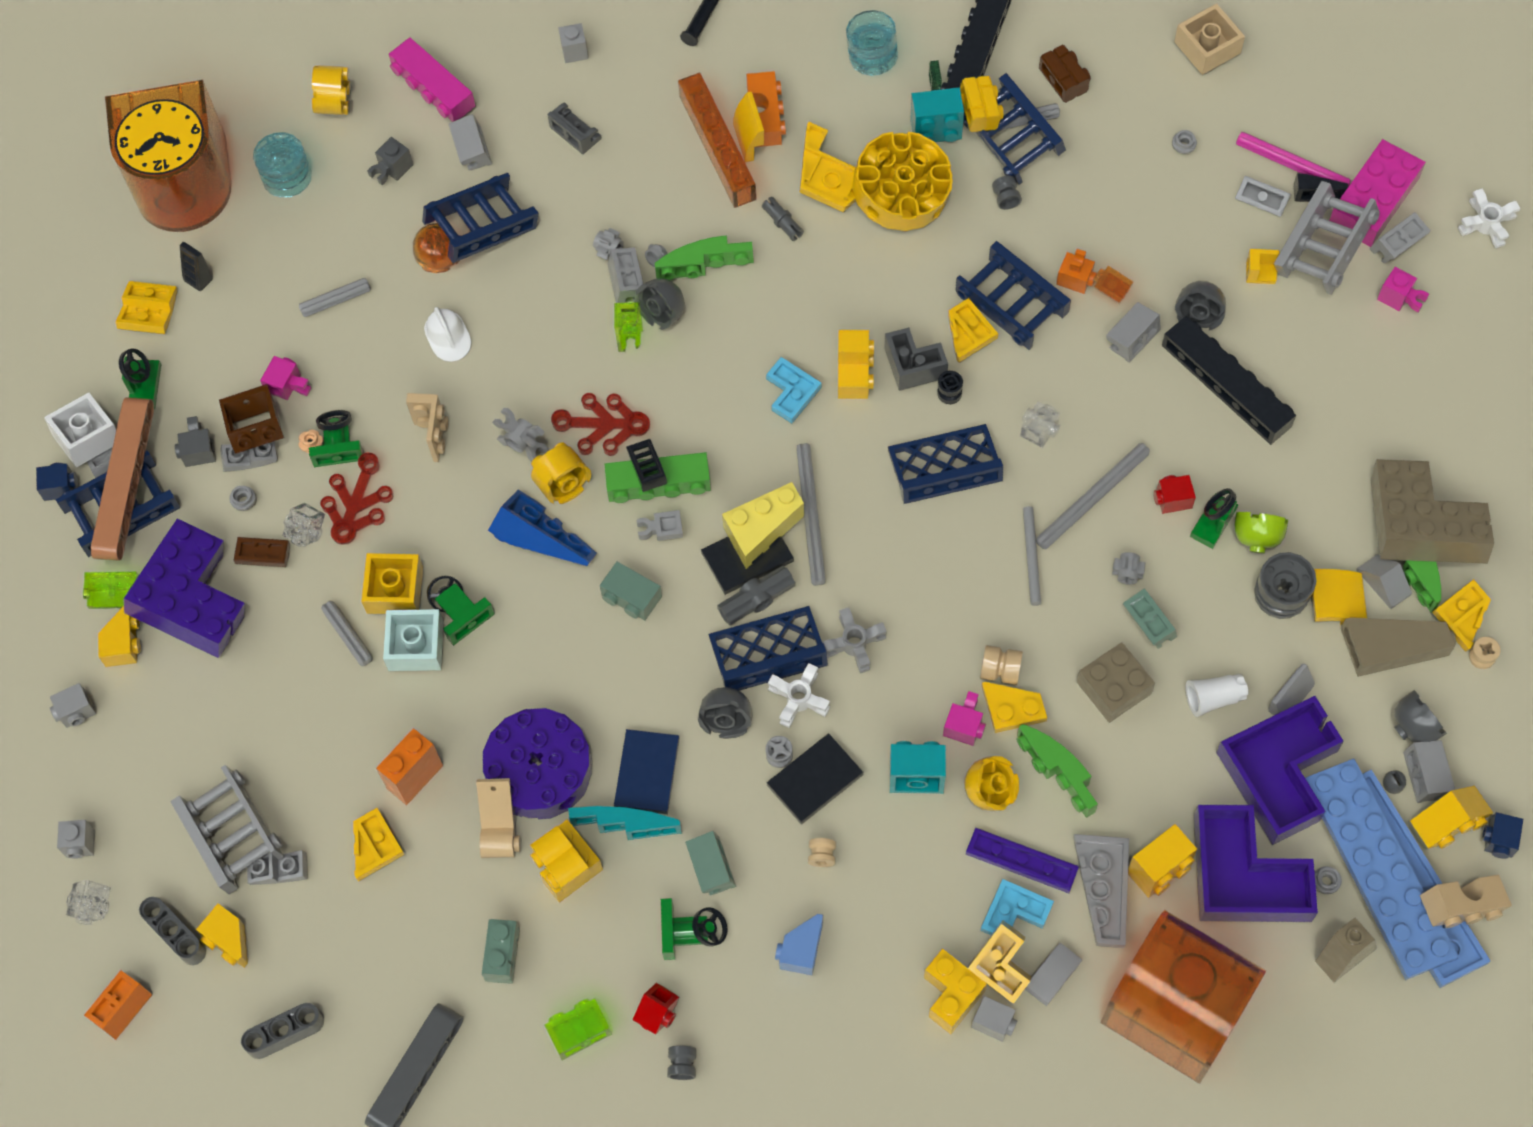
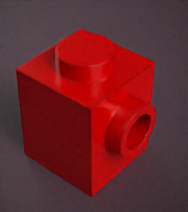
[1154,475,1196,514]
[632,982,679,1035]

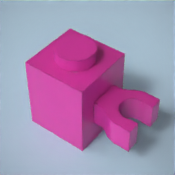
[1377,267,1429,313]
[260,356,311,400]
[943,691,986,746]

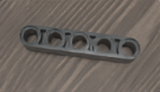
[365,1003,464,1127]

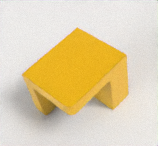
[1246,249,1280,284]

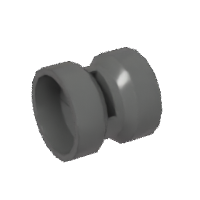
[992,175,1022,210]
[667,1046,696,1080]

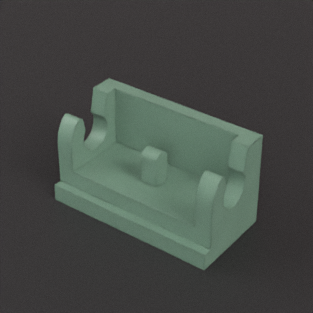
[1123,588,1177,649]
[685,831,736,895]

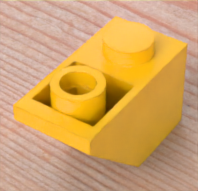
[98,606,141,667]
[196,903,248,968]

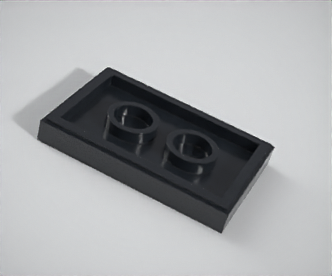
[701,537,794,595]
[766,733,863,825]

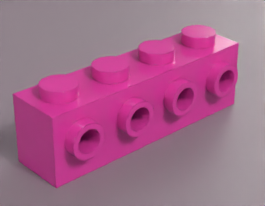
[389,37,476,122]

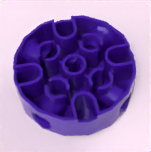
[483,708,592,820]

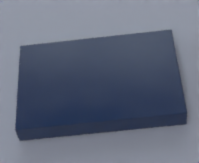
[614,729,680,815]

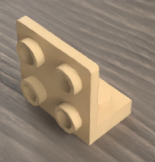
[406,393,448,462]

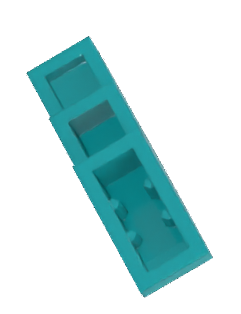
[568,806,682,840]

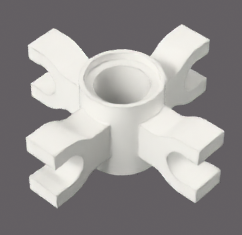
[1458,188,1520,248]
[768,663,830,728]

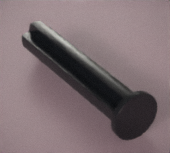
[680,0,719,46]

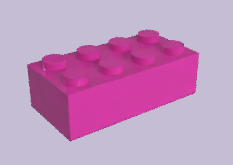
[1329,139,1426,247]

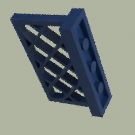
[888,424,1003,504]
[708,606,828,691]

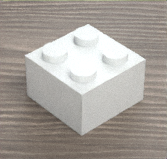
[44,393,116,467]

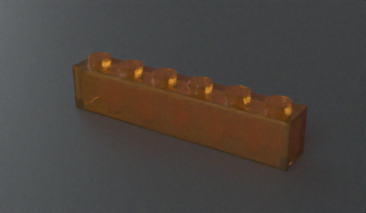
[678,72,757,208]

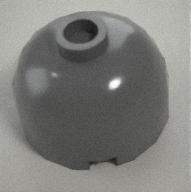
[636,278,685,330]
[1175,281,1226,330]
[698,687,752,739]
[1394,690,1447,742]

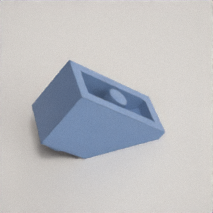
[775,914,823,976]

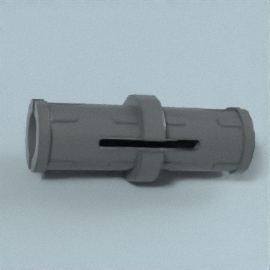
[762,197,804,241]

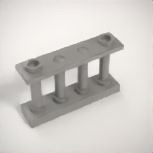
[1274,181,1380,295]
[170,765,284,894]

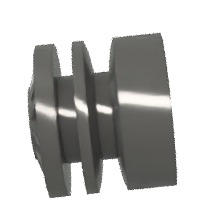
[1254,552,1317,619]

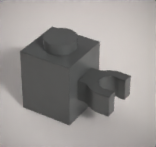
[367,137,413,185]
[175,416,216,467]

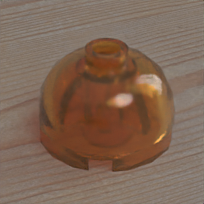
[412,223,460,273]

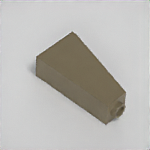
[1341,618,1456,677]
[1315,918,1377,983]

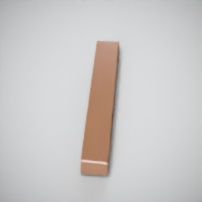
[91,397,154,561]

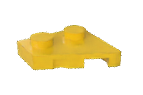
[1432,579,1491,652]
[981,682,1047,733]

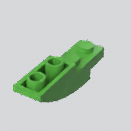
[655,235,754,280]
[1402,560,1441,613]
[1016,724,1098,818]

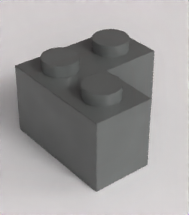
[884,327,948,391]

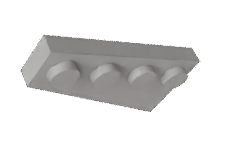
[1073,834,1129,948]

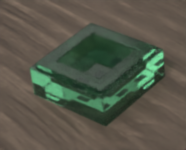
[928,60,942,91]

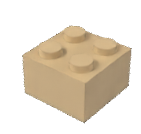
[1174,3,1245,75]

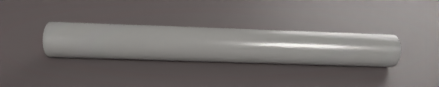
[1023,506,1041,606]

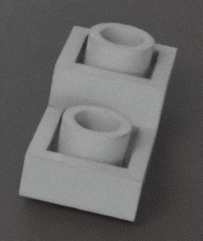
[220,441,277,472]
[247,850,307,885]
[1025,943,1082,1006]

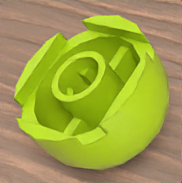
[1235,512,1288,554]

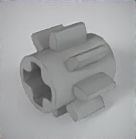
[593,228,623,260]
[1112,552,1145,585]

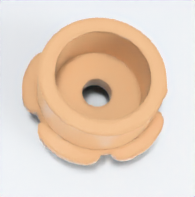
[298,429,323,453]

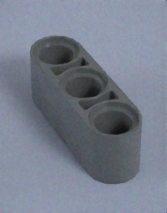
[139,897,206,966]
[241,1003,324,1059]

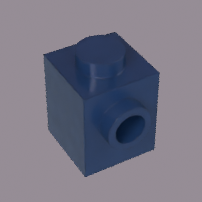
[36,463,78,501]
[1482,812,1524,859]

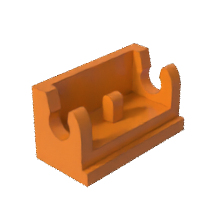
[84,970,152,1040]

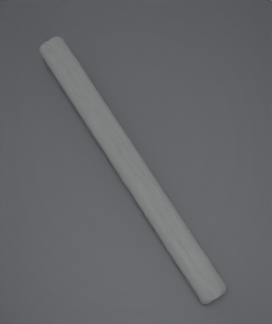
[797,443,825,586]
[1036,443,1150,549]

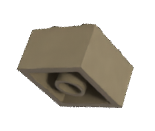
[1077,642,1155,723]

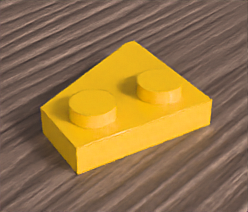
[948,298,998,362]
[353,808,404,882]

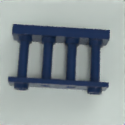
[963,73,1066,185]
[422,172,539,263]
[955,241,1071,350]
[55,451,180,558]

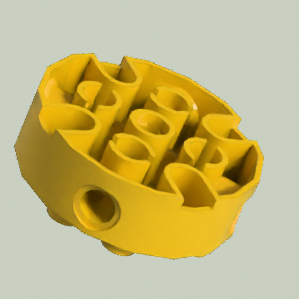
[852,132,953,231]

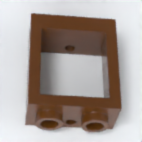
[219,384,284,454]

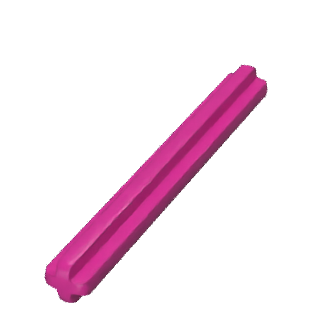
[1236,132,1351,187]

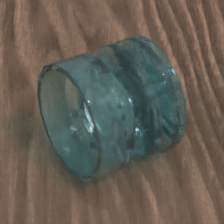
[846,10,898,76]
[253,132,312,198]

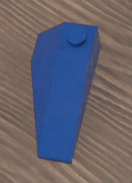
[488,489,597,566]

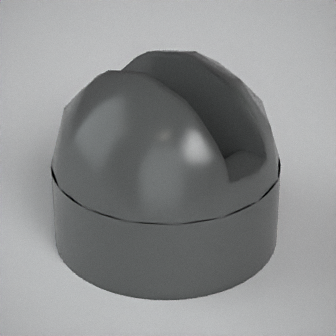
[1383,770,1406,794]

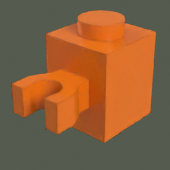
[1056,249,1097,294]

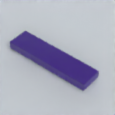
[966,827,1079,894]

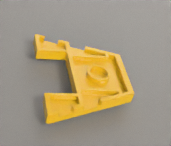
[799,122,856,212]

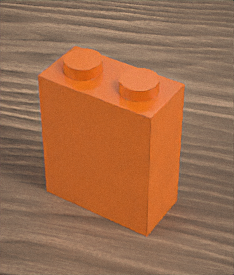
[376,728,443,805]

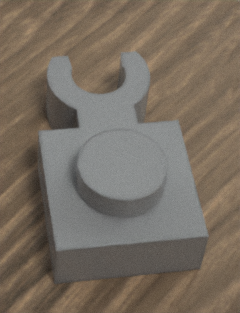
[636,510,683,541]

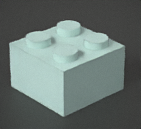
[383,609,444,671]

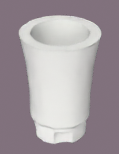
[1185,674,1248,717]

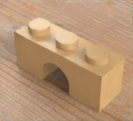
[1420,875,1512,928]

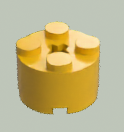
[312,65,350,115]
[531,442,591,504]

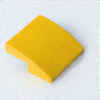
[733,92,764,162]
[115,281,177,334]
[1312,569,1367,625]

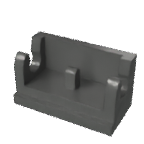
[547,102,602,155]

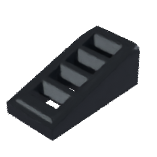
[1293,173,1348,202]
[179,242,213,291]
[626,439,667,492]

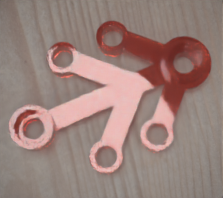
[551,393,650,456]
[320,452,394,545]

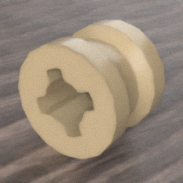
[1469,637,1501,669]
[808,838,836,867]

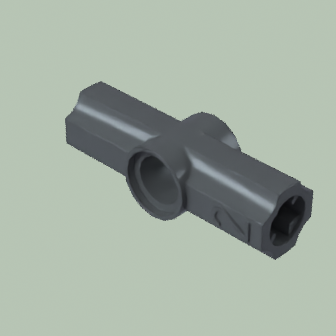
[717,566,795,626]

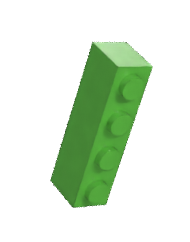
[604,452,711,503]

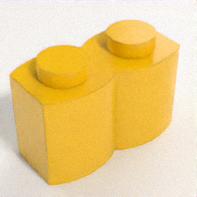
[530,826,591,893]

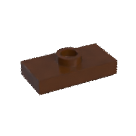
[233,537,290,567]

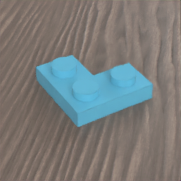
[766,357,822,424]
[980,879,1054,935]

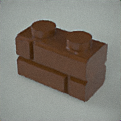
[1039,45,1091,103]

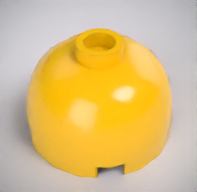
[964,756,1019,811]

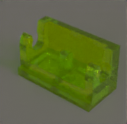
[614,302,643,352]
[83,571,139,609]

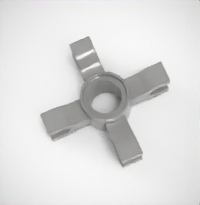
[492,408,549,462]
[823,607,887,673]

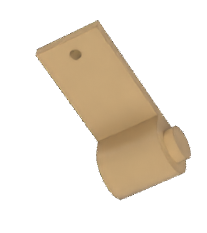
[476,778,521,858]

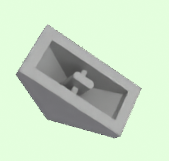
[1357,554,1412,609]

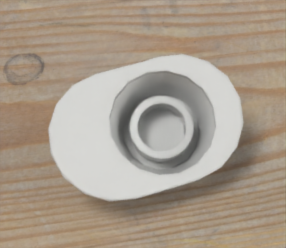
[424,307,471,362]

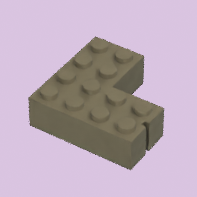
[1371,459,1494,564]

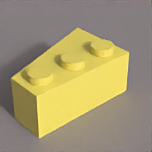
[722,482,804,569]

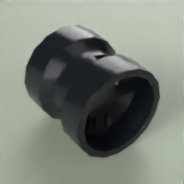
[937,370,963,405]

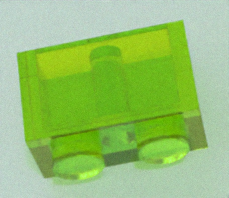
[544,998,612,1060]

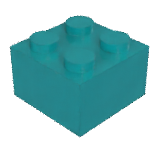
[910,88,964,142]
[890,741,946,794]

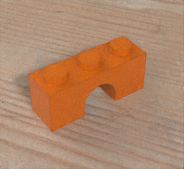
[746,71,786,147]

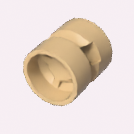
[980,645,1023,685]

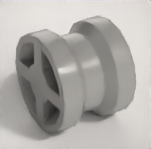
[766,736,793,768]

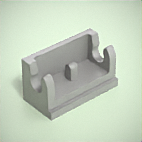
[449,114,492,170]
[1370,212,1430,263]
[608,247,643,306]
[1106,302,1161,363]
[1403,740,1455,803]

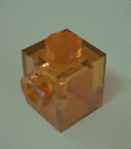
[1093,266,1134,305]

